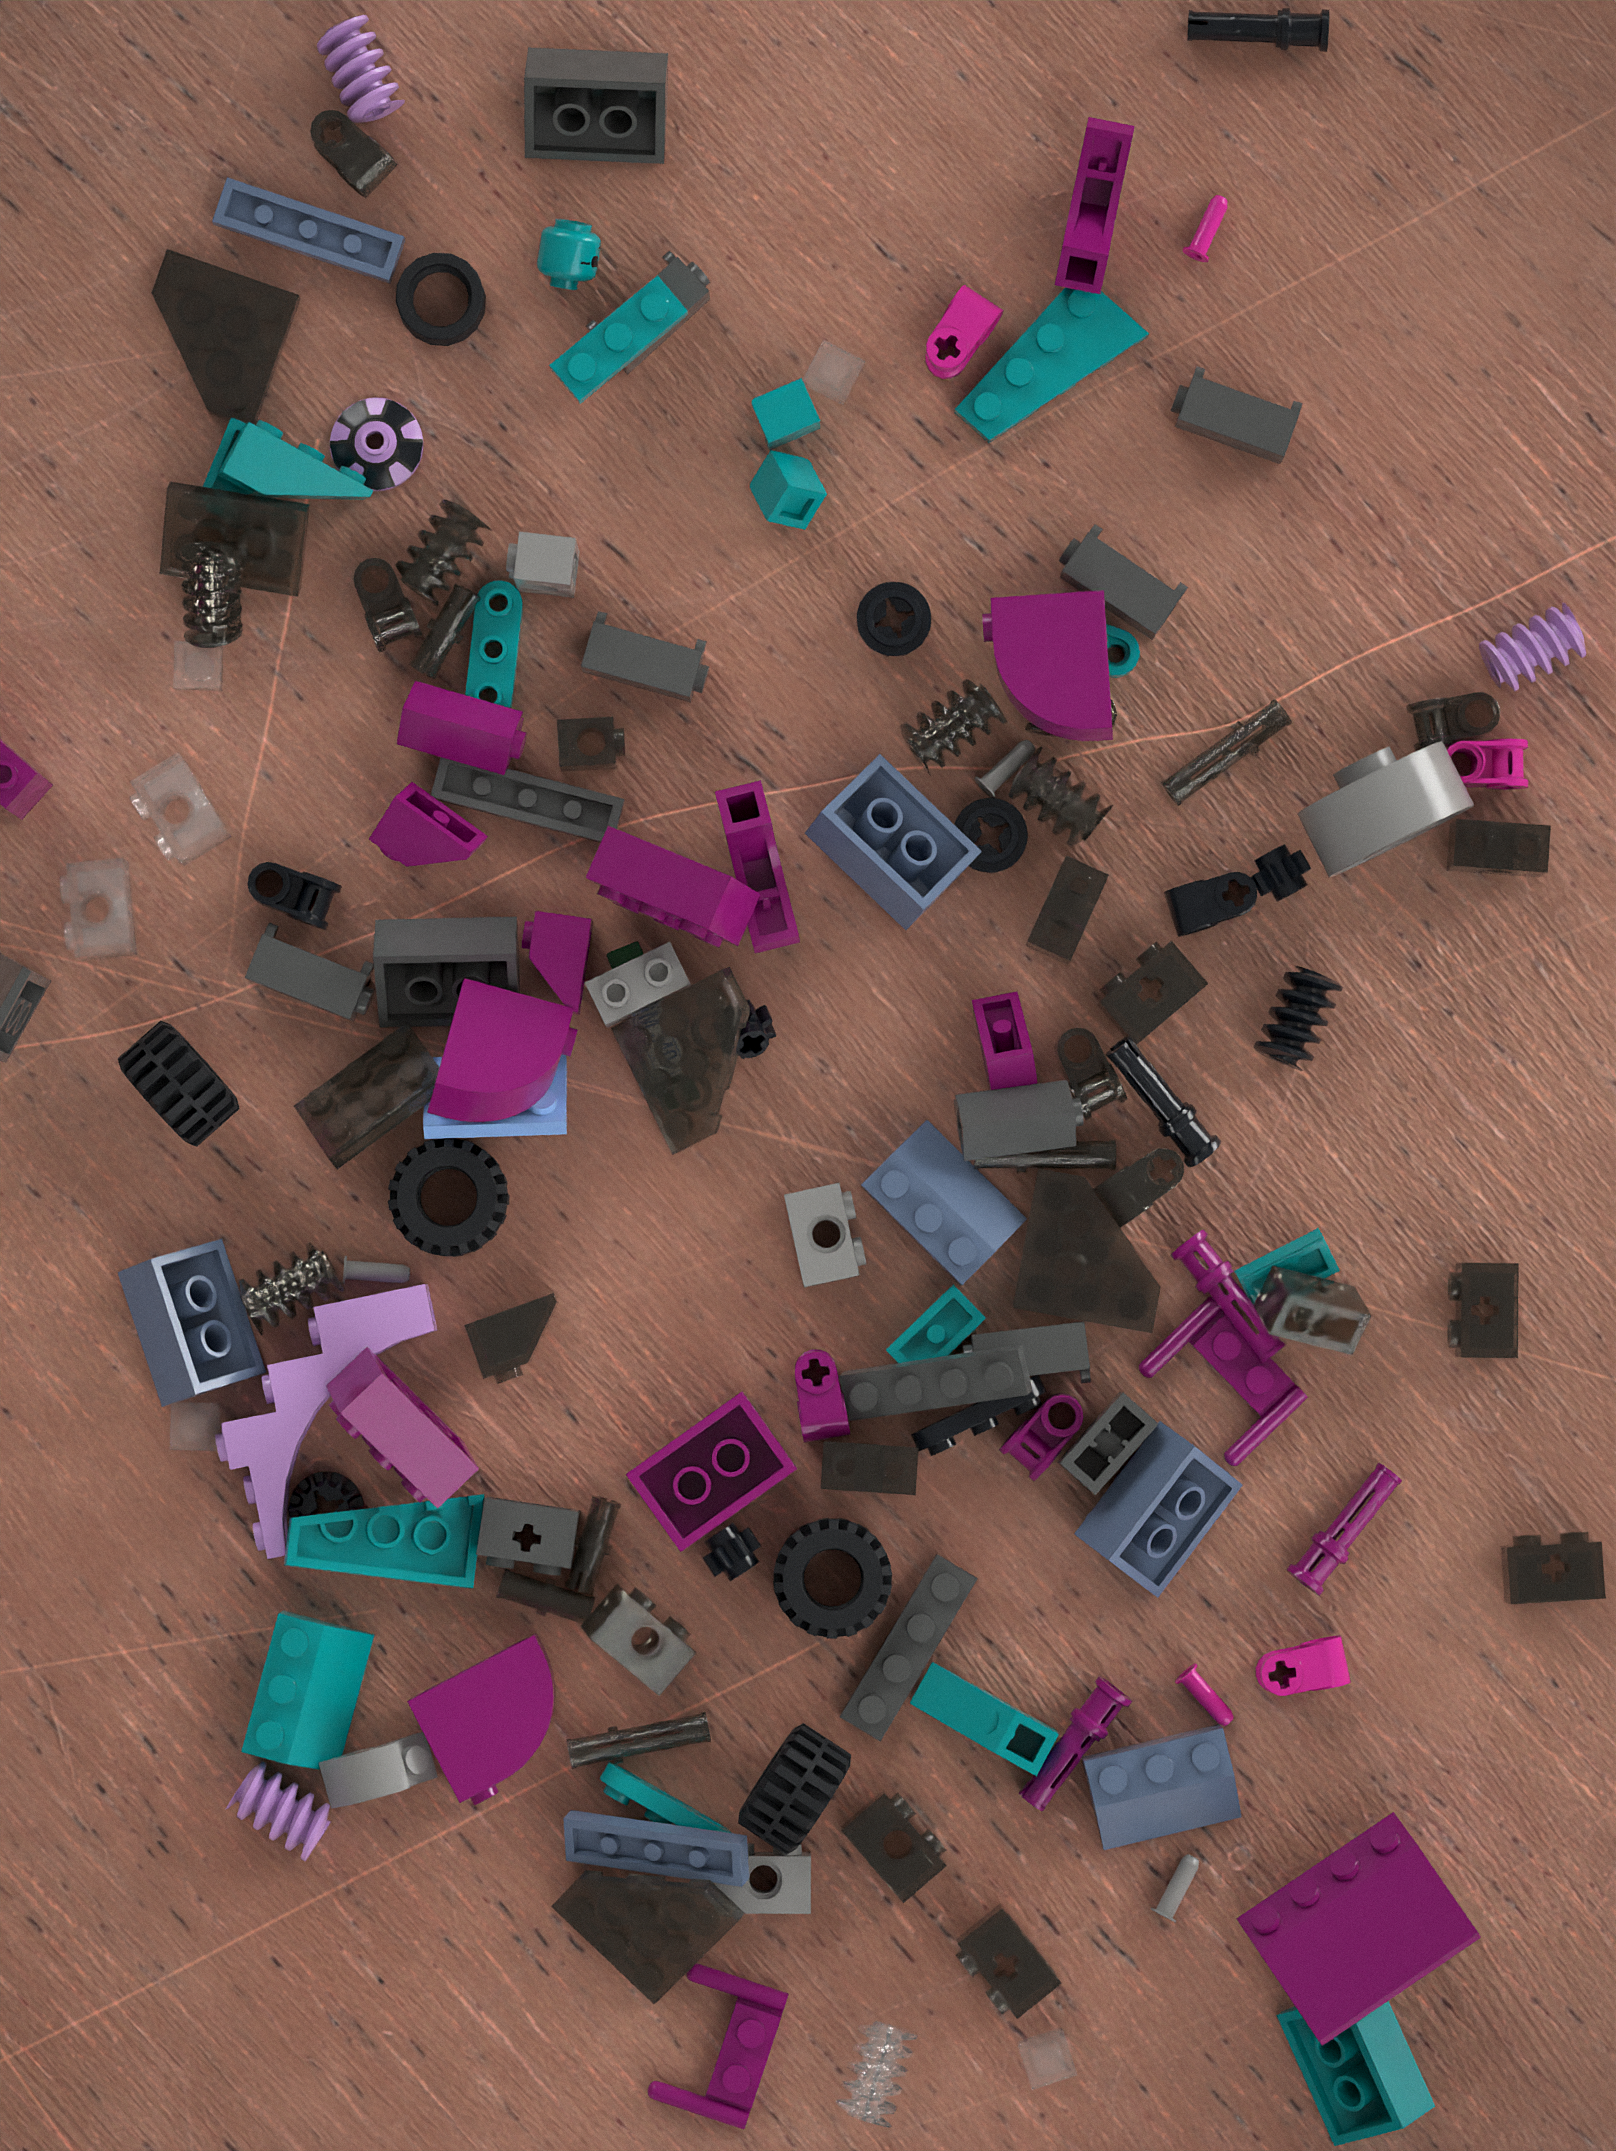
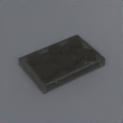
[159,481,310,597]
[294,1022,439,1170]

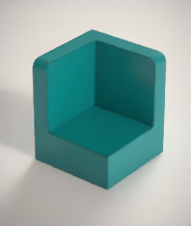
[751,378,820,450]
[750,450,827,530]

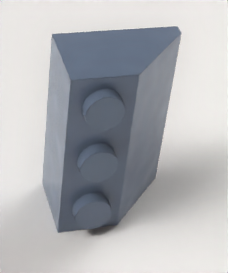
[805,754,982,930]
[861,1120,1027,1286]
[117,1239,266,1407]
[1074,1421,1243,1598]
[1081,1724,1242,1850]

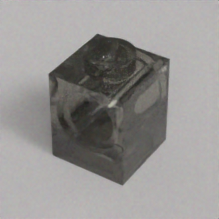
[557,717,626,772]

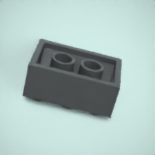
[524,47,668,164]
[373,917,520,1028]

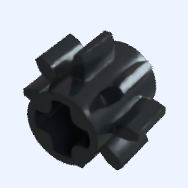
[1251,844,1311,902]
[715,1000,776,1059]
[702,1522,761,1581]

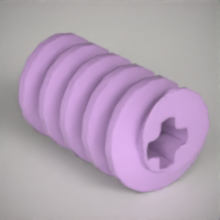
[317,15,405,123]
[1479,602,1586,691]
[225,1761,331,1861]

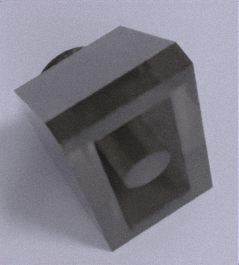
[464,1293,559,1384]

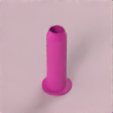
[1182,195,1228,262]
[1175,1663,1234,1726]

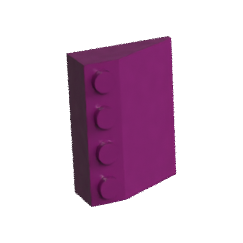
[1236,1812,1481,2046]

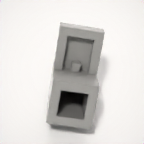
[319,1732,438,1809]

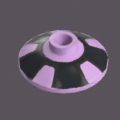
[330,398,424,491]

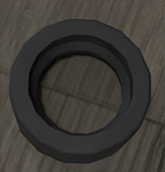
[396,253,486,346]

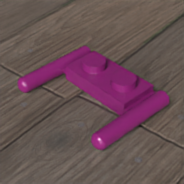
[1139,1296,1308,1466]
[647,1963,789,2130]

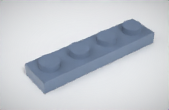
[212,177,405,284]
[563,1810,749,1887]

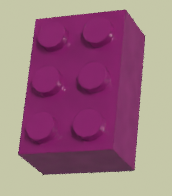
[585,826,761,948]
[326,1347,479,1508]
[626,1391,797,1552]

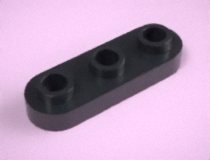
[911,1375,1047,1456]

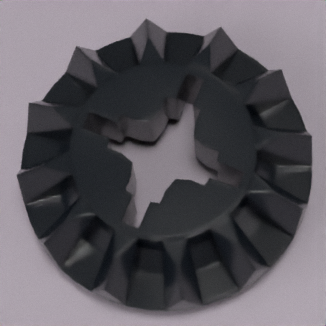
[857,582,931,657]
[954,798,1028,874]
[288,1471,364,1518]

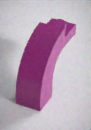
[1054,117,1135,294]
[715,780,800,954]

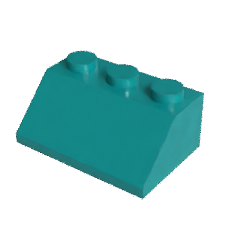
[241,1610,375,1770]
[1276,2001,1435,2146]

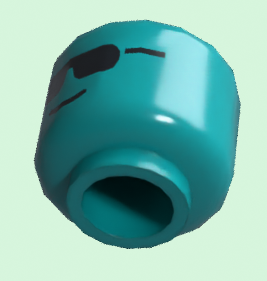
[536,219,601,290]

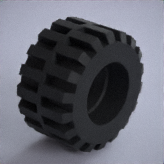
[118,1021,240,1147]
[388,1138,509,1257]
[773,1518,892,1639]
[738,1723,851,1855]

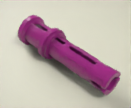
[1171,1229,1286,1363]
[1286,1463,1402,1596]
[1019,1676,1132,1812]

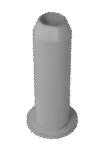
[974,740,1035,798]
[343,1256,410,1284]
[1151,1854,1199,1923]

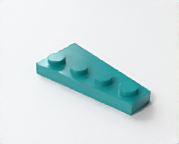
[954,287,1149,443]
[284,1494,485,1589]

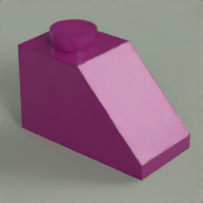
[369,782,488,867]
[522,911,593,1015]
[972,991,1038,1090]

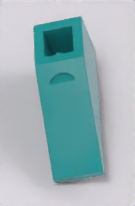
[217,420,373,500]
[910,1662,1059,1776]

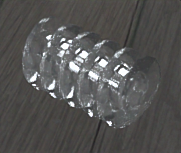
[835,2021,918,2128]

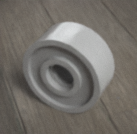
[1297,741,1474,878]

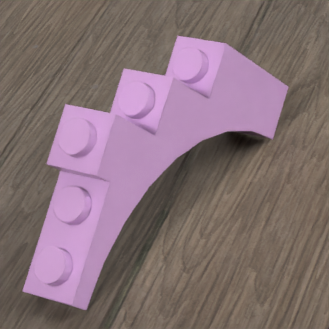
[215,1284,437,1559]

